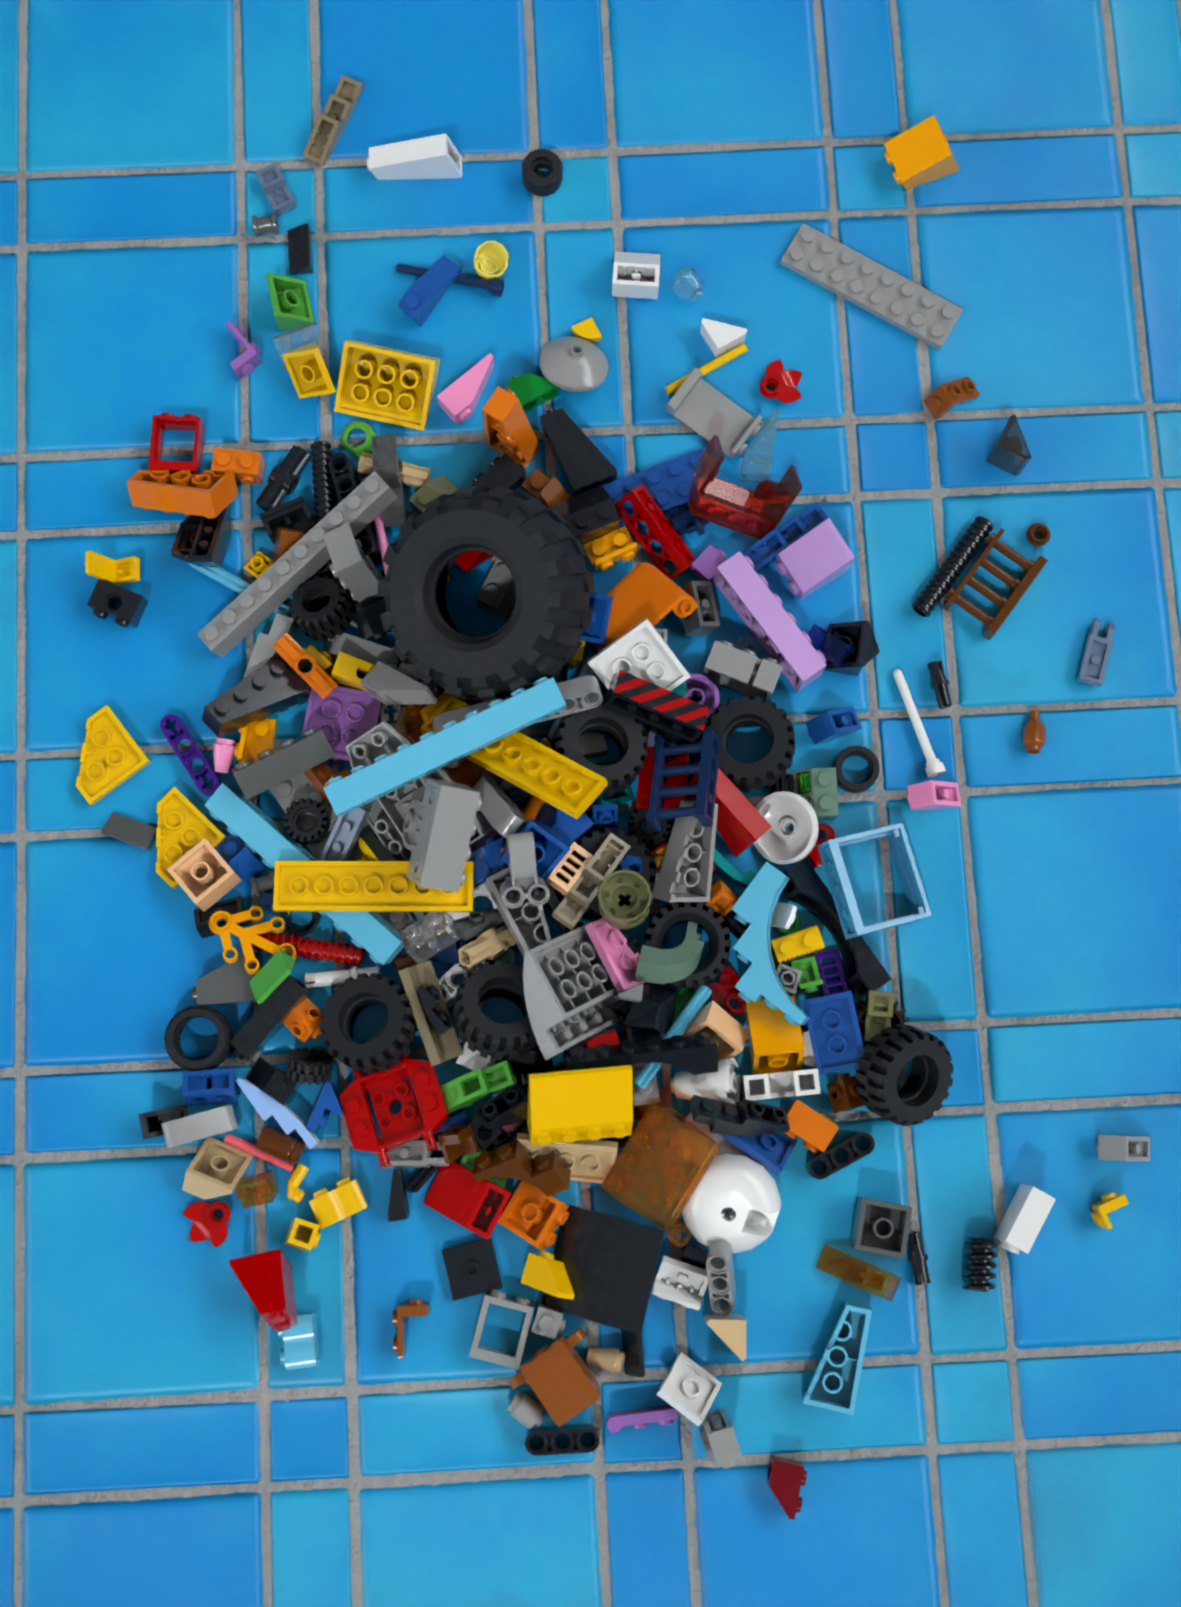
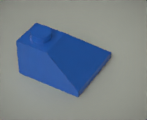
[535,803,595,847]

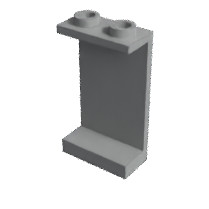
[666,368,763,460]

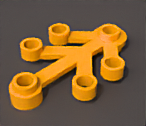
[209,906,297,975]

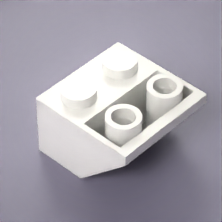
[612,252,660,299]

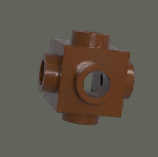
[826,1073,865,1113]

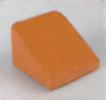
[705,880,739,917]

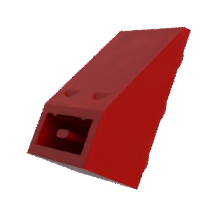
[423,1161,512,1240]

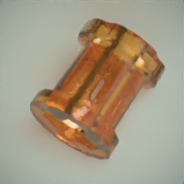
[667,1222,691,1247]

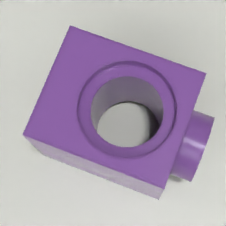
[690,544,728,582]

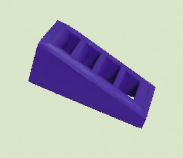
[813,949,848,996]

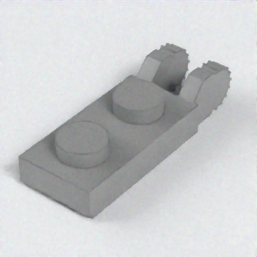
[387,1140,449,1168]

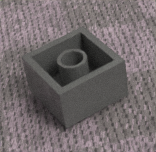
[850,1196,913,1259]

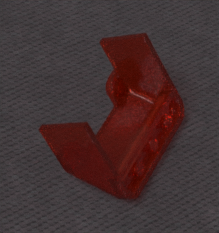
[688,435,803,539]

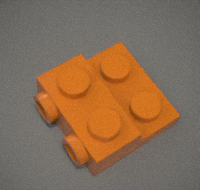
[498,1181,569,1250]

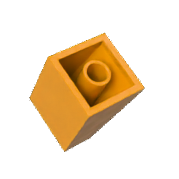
[884,115,960,190]
[745,996,805,1075]

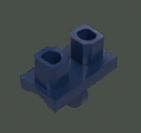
[669,496,713,536]

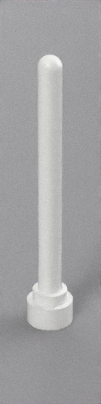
[893,669,946,778]

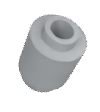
[506,1392,546,1429]

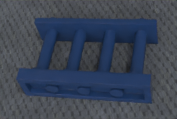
[646,728,721,832]

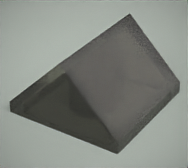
[986,415,1032,476]

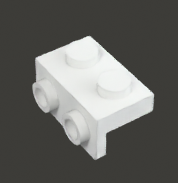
[652,1255,708,1310]

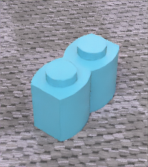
[278,1312,319,1370]

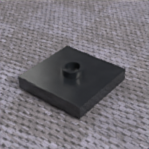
[442,1237,503,1301]

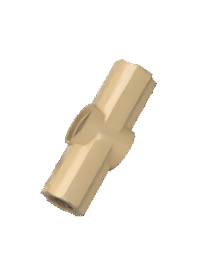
[357,452,431,488]
[458,925,516,968]

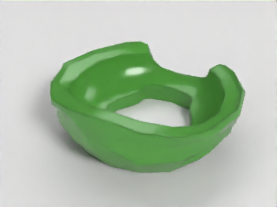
[340,421,377,458]

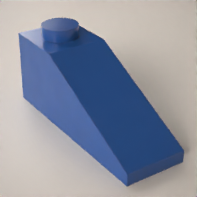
[397,255,462,326]

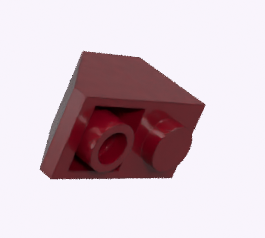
[766,1455,807,1520]

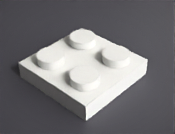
[656,1352,722,1426]

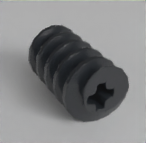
[962,1237,999,1292]

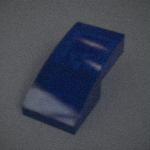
[808,624,853,667]

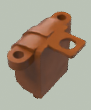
[507,1327,602,1427]

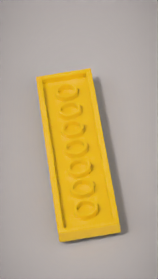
[420,696,608,819]
[273,861,475,912]

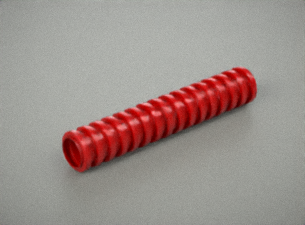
[251,931,365,967]

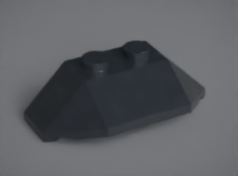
[171,504,231,567]

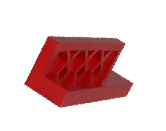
[614,484,696,580]

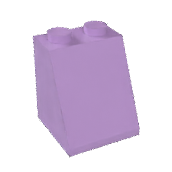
[775,518,855,600]

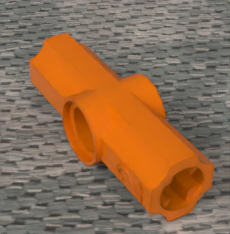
[272,633,338,699]

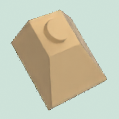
[182,1137,254,1200]

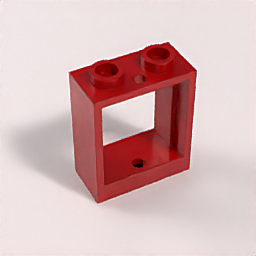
[148,413,205,474]

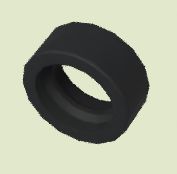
[832,745,880,793]

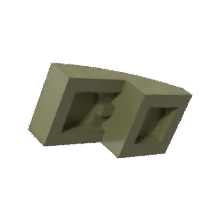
[863,990,894,1043]

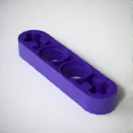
[160,714,221,797]

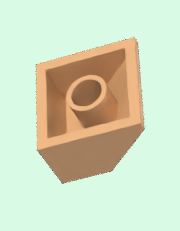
[166,838,242,912]
[682,1001,748,1061]

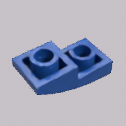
[592,803,618,830]

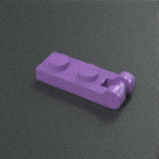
[607,1405,679,1433]

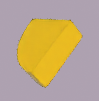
[571,317,602,342]

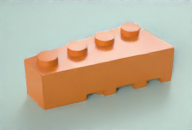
[482,386,541,469]
[127,470,238,519]

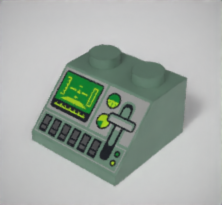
[785,767,839,820]

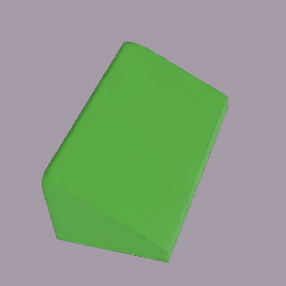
[250,950,295,1004]

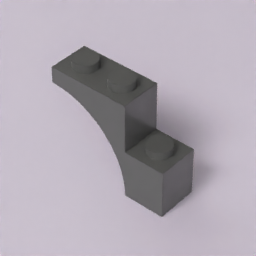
[372,433,407,527]

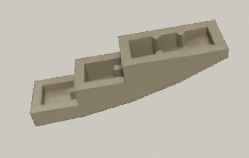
[302,75,364,166]
[552,833,631,930]

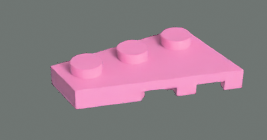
[585,918,645,994]

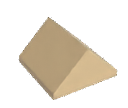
[702,1313,746,1362]

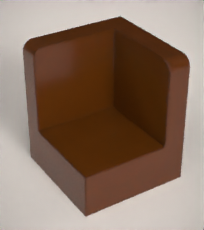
[437,1124,479,1164]

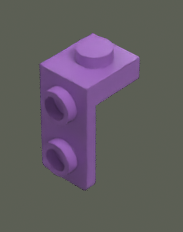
[226,320,262,379]

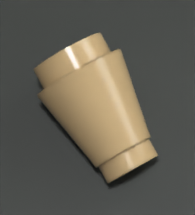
[587,1347,625,1374]

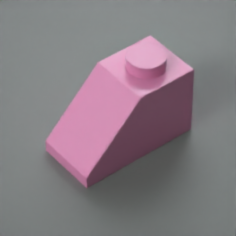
[907,780,961,811]

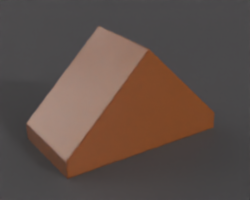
[272,526,309,562]

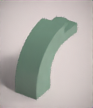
[634,921,704,984]

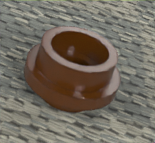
[1026,523,1050,547]

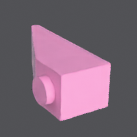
[437,353,494,425]

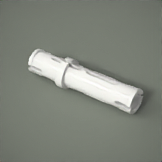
[305,966,381,989]

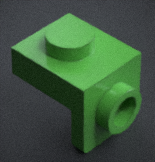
[790,956,823,994]

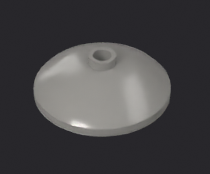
[539,336,609,392]

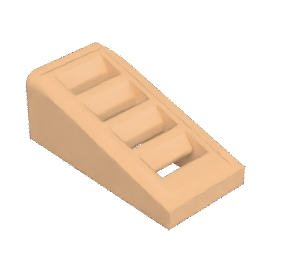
[545,842,593,896]

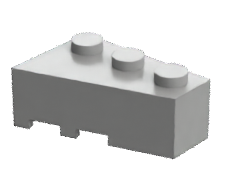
[322,523,384,607]

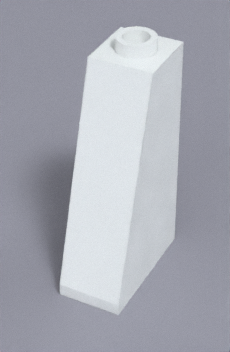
[366,133,462,180]

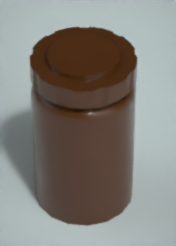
[256,1125,305,1166]

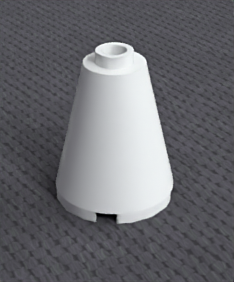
[670,1058,741,1104]

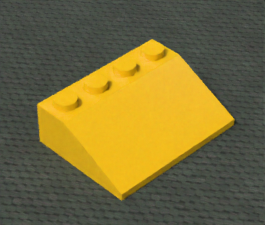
[334,339,441,431]
[527,1065,633,1145]

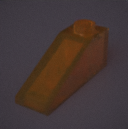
[816,1244,901,1301]

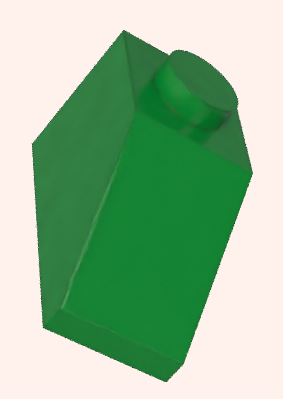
[506,373,560,413]

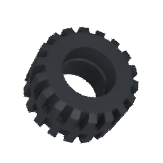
[289,575,356,641]

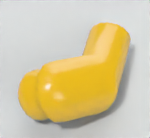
[287,1163,309,1203]

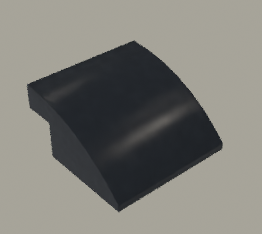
[541,1203,665,1335]

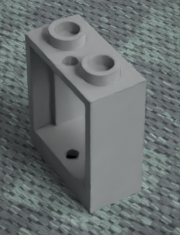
[469,1290,535,1370]

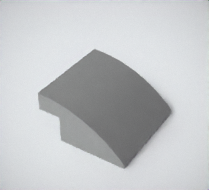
[523,922,619,1060]

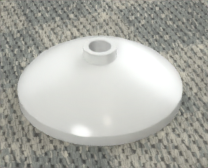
[754,791,819,864]

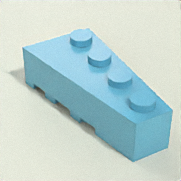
[802,1302,872,1415]

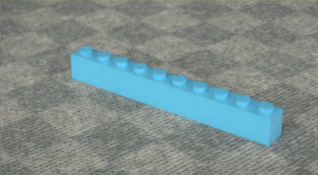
[323,677,567,817]
[205,783,408,965]

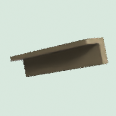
[398,960,463,1066]

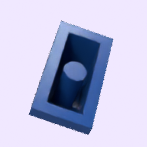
[805,707,862,744]

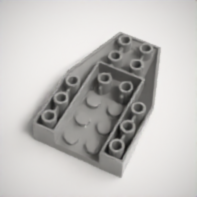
[345,721,493,861]

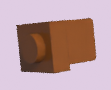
[923,377,980,420]
[393,1298,430,1359]

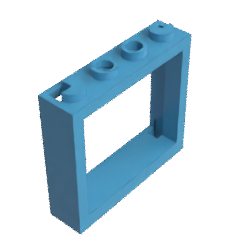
[817,822,932,940]

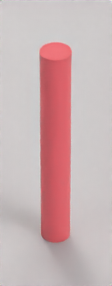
[224,1133,295,1173]

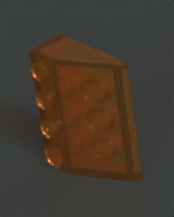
[601,1101,721,1232]

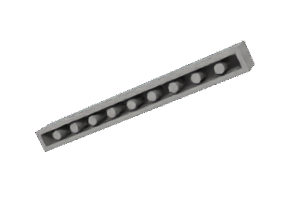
[197,471,398,658]

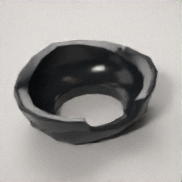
[285,912,321,936]

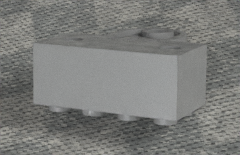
[402,778,482,893]

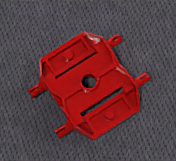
[339,1055,449,1169]

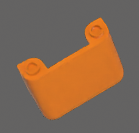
[593,562,699,652]

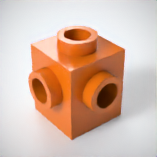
[283,998,324,1043]

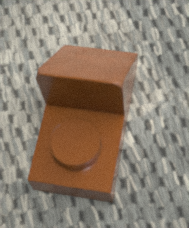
[521,468,571,507]
[304,761,349,810]

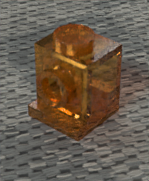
[236,1169,278,1208]

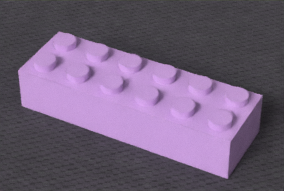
[713,551,827,693]

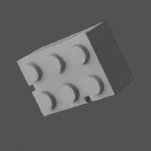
[702,640,783,703]

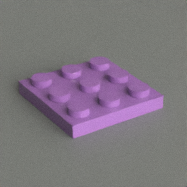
[301,686,383,762]

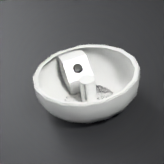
[680,1153,781,1254]

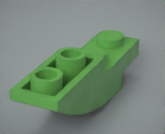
[440,1060,516,1114]

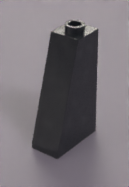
[540,408,617,496]
[230,975,314,1060]

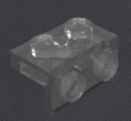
[273,322,329,372]

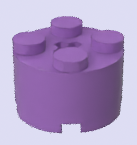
[684,674,720,724]

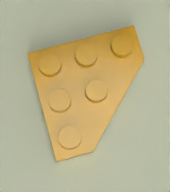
[75,705,151,806]
[156,786,227,890]

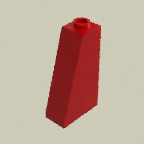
[687,767,772,857]

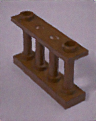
[943,528,1048,640]

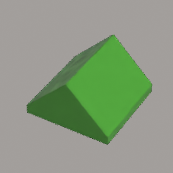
[266,273,315,332]

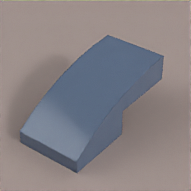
[255,163,297,216]

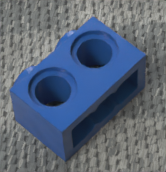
[183,1068,237,1106]

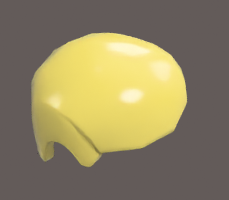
[473,241,509,280]

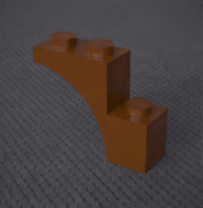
[473,1140,571,1197]

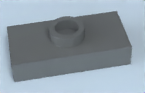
[450,908,505,940]

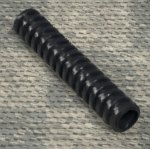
[310,441,335,525]
[912,516,994,617]

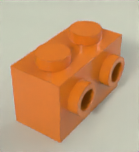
[211,448,266,485]
[784,1099,839,1153]

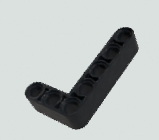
[315,453,381,578]

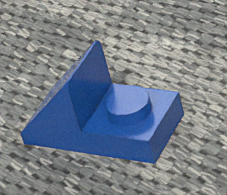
[215,834,266,885]
[306,1081,344,1132]

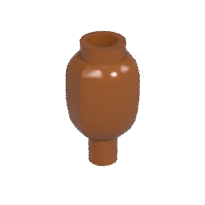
[1022,710,1046,754]

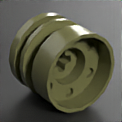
[598,870,652,930]

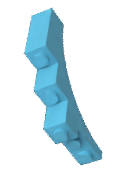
[732,862,810,1026]

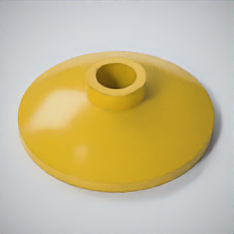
[358,837,379,861]

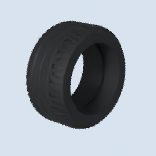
[164,1005,234,1071]

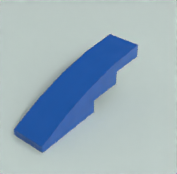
[742,502,828,573]

